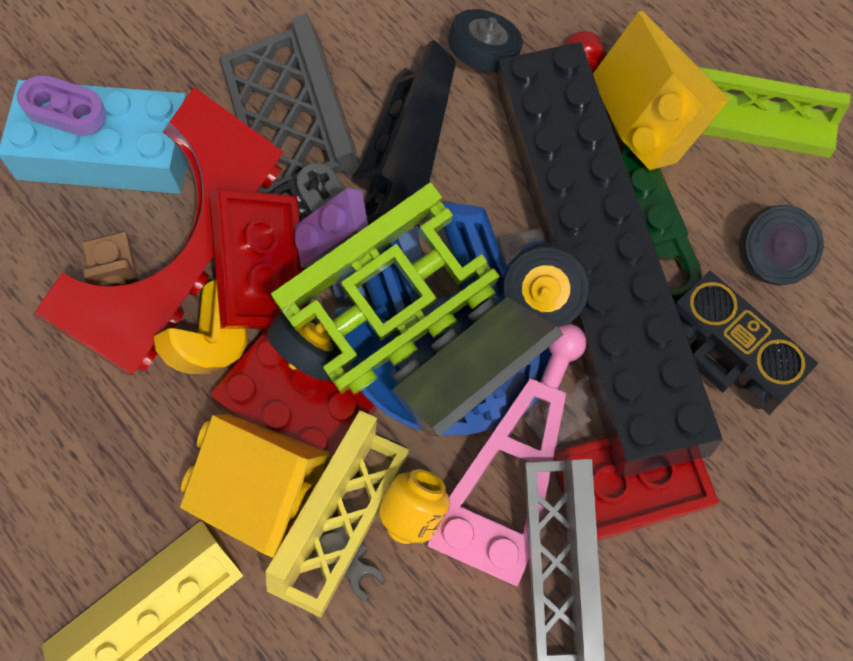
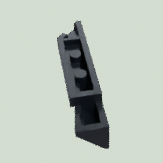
[354,40,456,229]

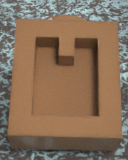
[83,231,139,286]

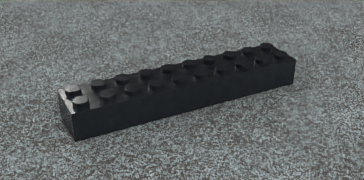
[497,42,723,479]

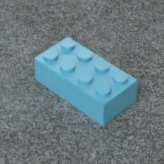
[0,80,188,194]

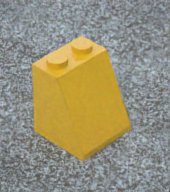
[180,414,332,558]

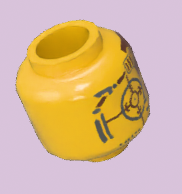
[379,469,450,544]

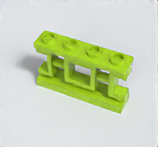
[271,182,500,395]

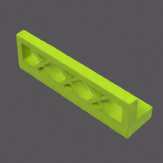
[699,67,851,158]

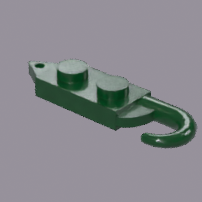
[622,144,702,300]

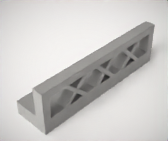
[524,459,605,661]

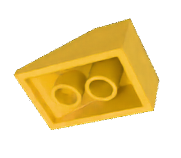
[593,11,730,170]

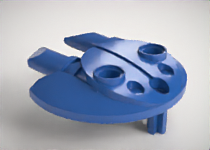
[335,203,571,435]

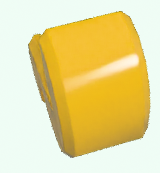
[153,279,247,374]

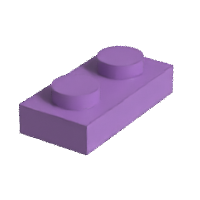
[294,188,368,268]

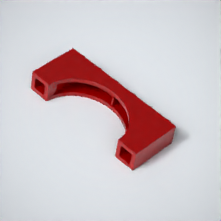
[33,87,283,376]

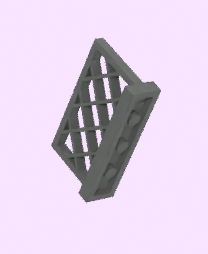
[220,13,361,194]

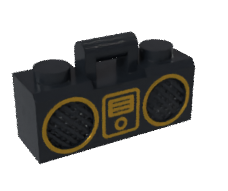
[675,270,819,416]

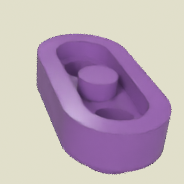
[17,75,107,136]

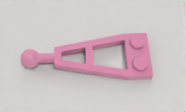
[428,324,586,587]

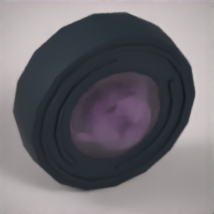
[739,204,824,286]

